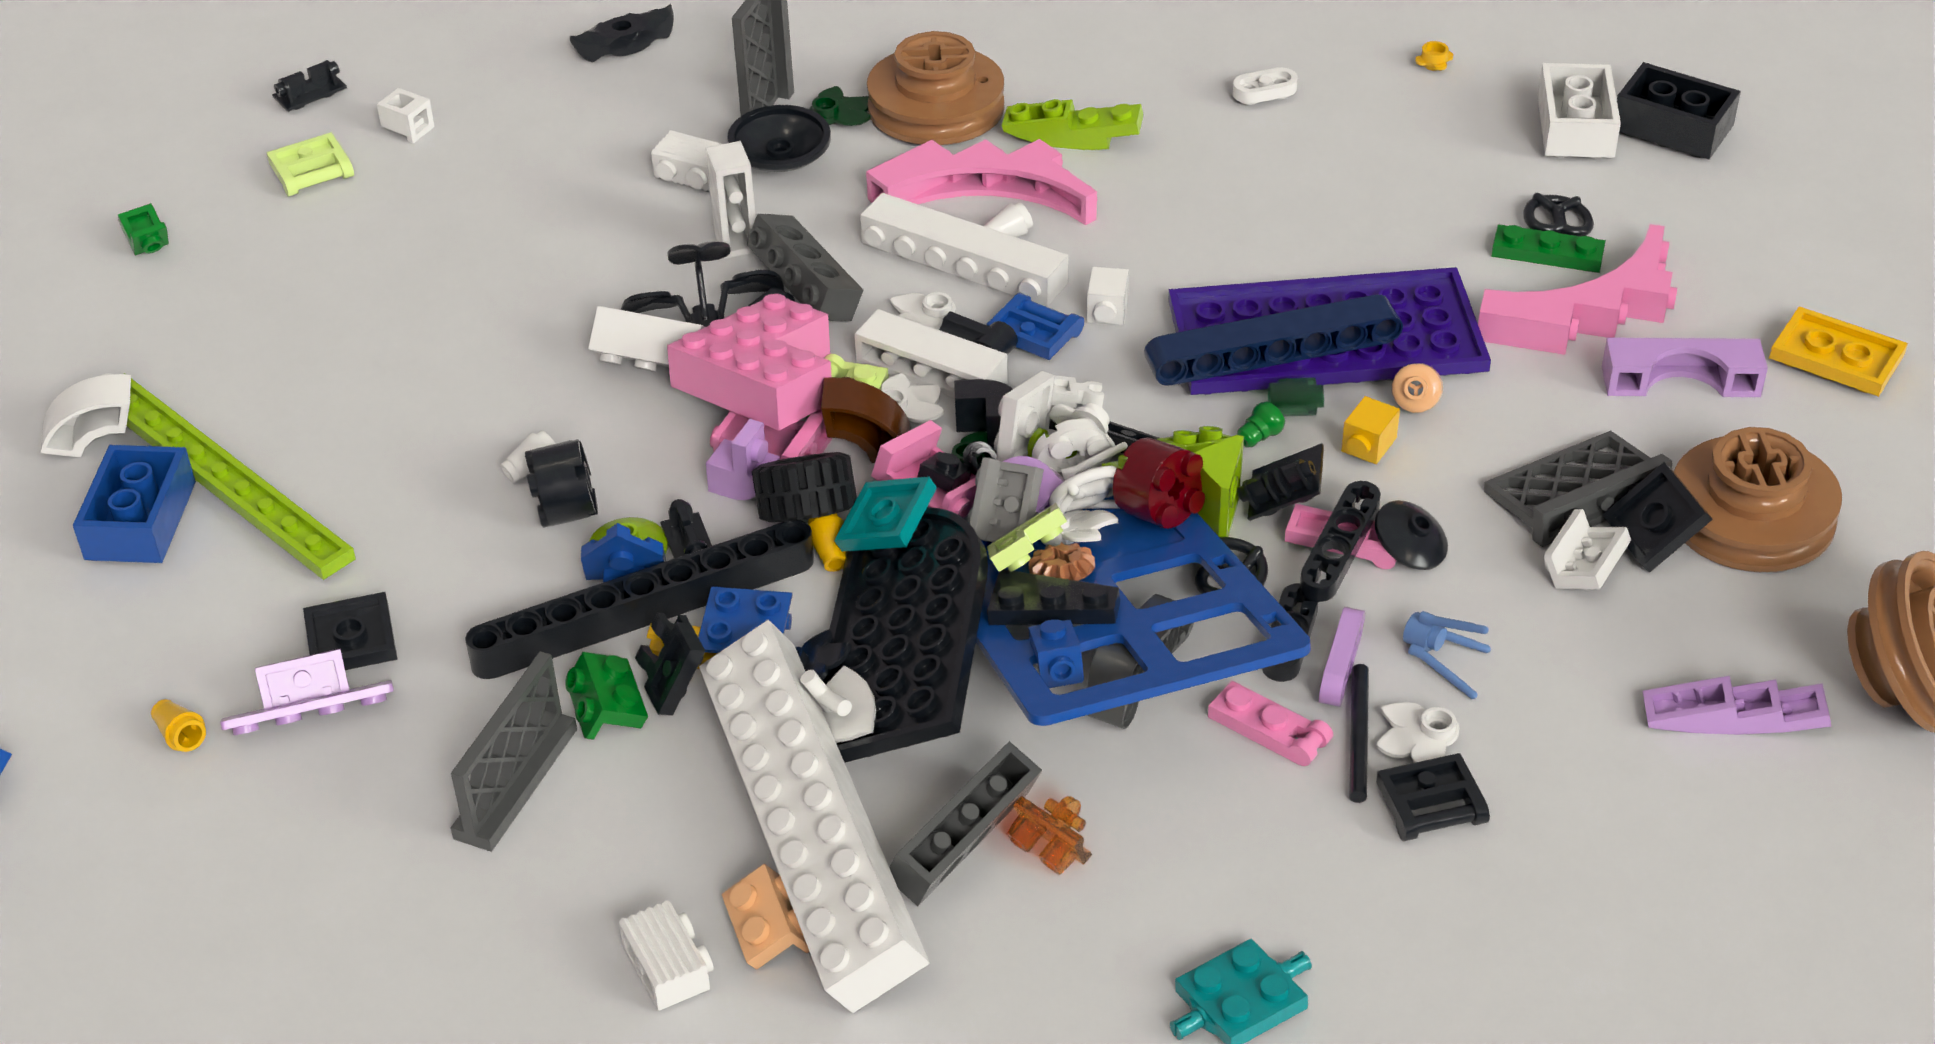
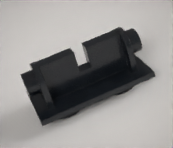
[272,60,347,112]
[660,499,712,559]

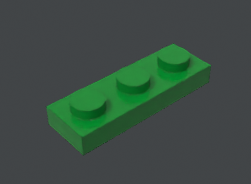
[1491,224,1606,273]

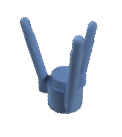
[1403,611,1491,699]

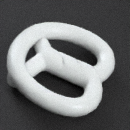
[1049,466,1117,514]

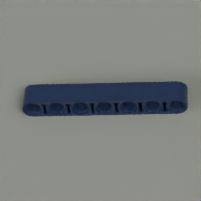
[1144,295,1403,386]

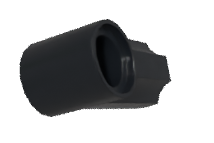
[939,311,1018,355]

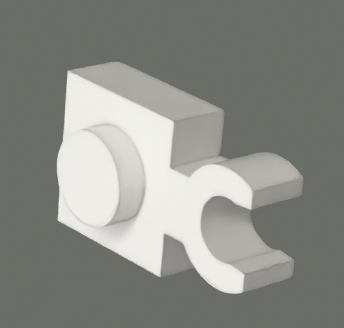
[1051,375,1104,409]

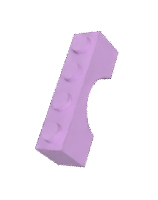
[1602,338,1768,397]

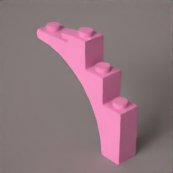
[866,139,1097,225]
[1478,224,1677,355]

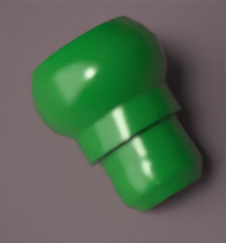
[1237,401,1285,448]

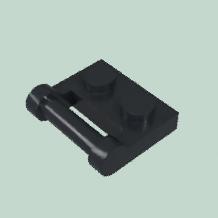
[1376,753,1490,842]

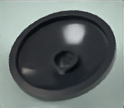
[728,105,831,172]

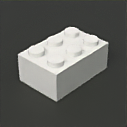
[1537,63,1621,159]

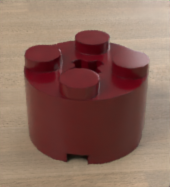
[1113,437,1205,529]

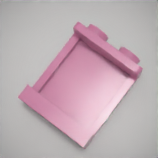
[710,409,832,460]
[871,420,977,518]

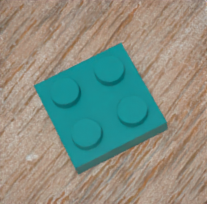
[834,476,937,552]

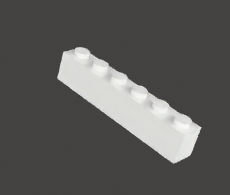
[860,193,1068,307]

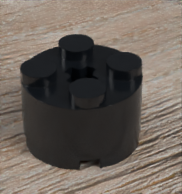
[525,439,598,528]

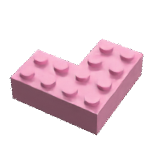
[667,294,832,431]

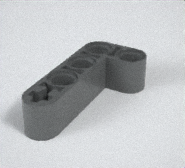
[1087,594,1194,729]

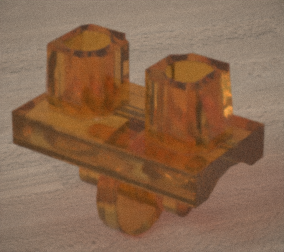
[1006,796,1092,875]

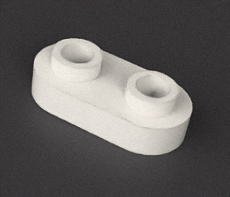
[1233,67,1298,105]

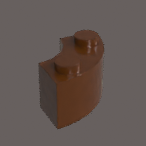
[821,377,912,463]

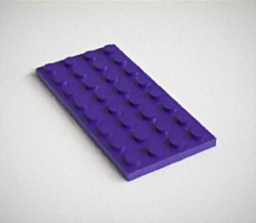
[1168,267,1491,395]

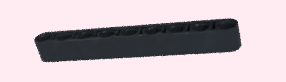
[465,520,814,679]

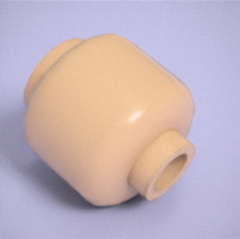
[1392,363,1443,413]

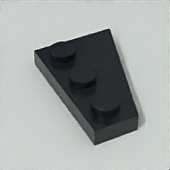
[987,569,1120,625]

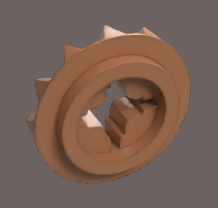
[1028,542,1095,581]

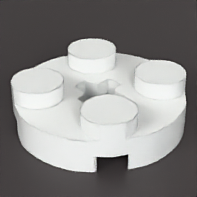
[1032,419,1111,477]

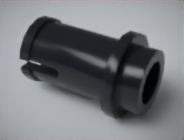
[963,441,997,472]

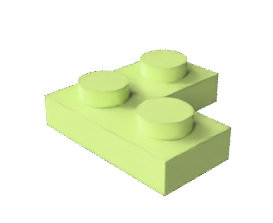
[987,503,1067,572]

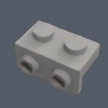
[967,457,1044,542]

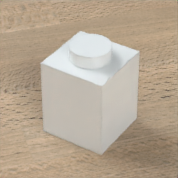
[1087,267,1129,325]

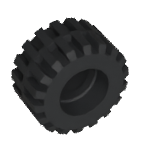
[751,452,857,522]

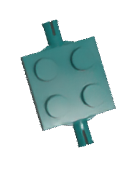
[1170,938,1312,1044]

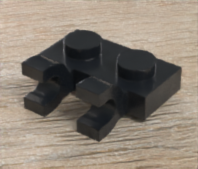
[635,613,705,716]

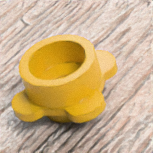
[1415,41,1453,71]

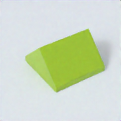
[1194,435,1244,537]

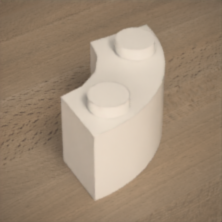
[41,373,131,458]

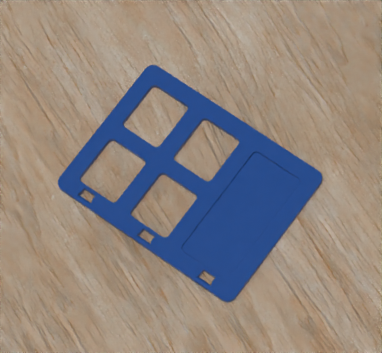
[976,496,1311,726]

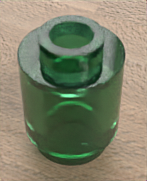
[1268,377,1324,417]

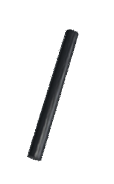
[1349,664,1369,803]

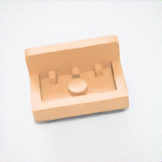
[722,864,810,970]

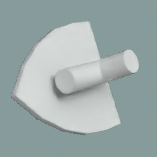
[800,666,876,743]

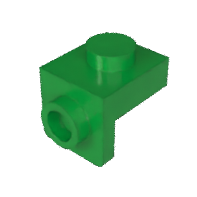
[118,203,169,256]

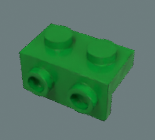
[566,651,648,740]

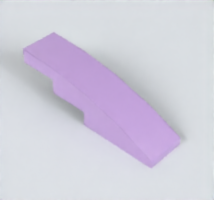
[1643,676,1831,735]

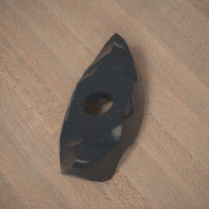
[570,4,674,62]

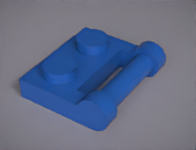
[987,293,1085,360]

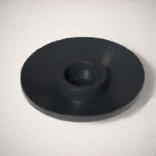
[1375,500,1448,570]

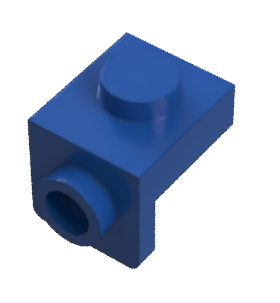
[1028,620,1084,688]

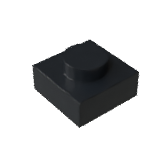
[917,452,973,492]

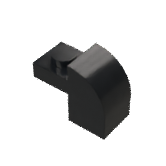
[954,379,1013,450]

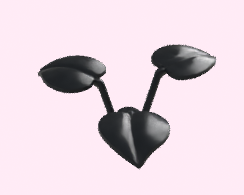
[621,242,784,327]

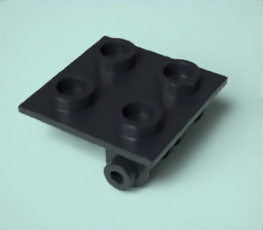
[1237,443,1324,521]

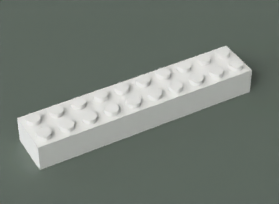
[699,620,930,1013]

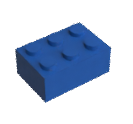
[73,445,196,563]

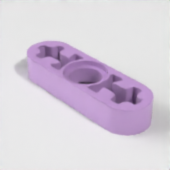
[1319,607,1365,707]

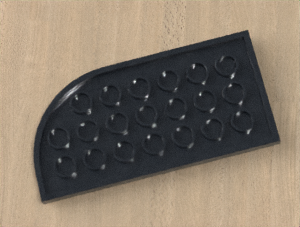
[822,507,988,763]

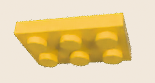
[1769,306,1908,397]

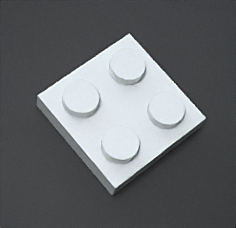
[994,371,1055,461]

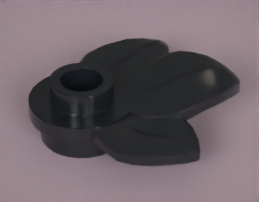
[795,629,852,680]

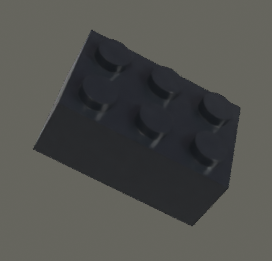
[1617,62,1741,160]

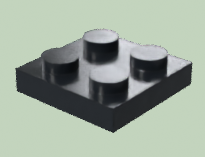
[1603,462,1713,572]
[303,592,398,670]

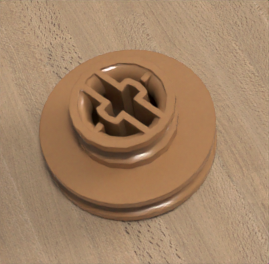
[867,31,1004,145]
[1674,427,1842,572]
[1847,551,1935,733]

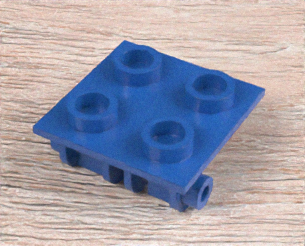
[698,587,793,653]

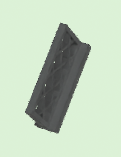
[732,0,794,116]
[1484,431,1672,547]
[451,651,577,852]

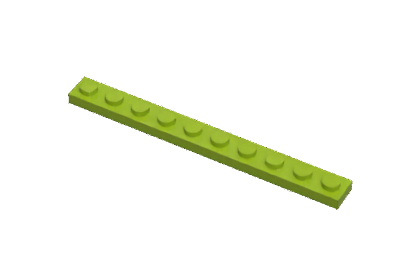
[124,373,356,580]

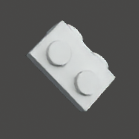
[1544,509,1631,591]

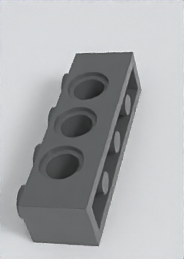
[747,214,864,321]
[889,741,1042,906]

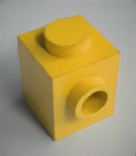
[1341,396,1400,465]

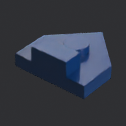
[581,523,666,583]

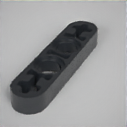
[1300,481,1381,602]

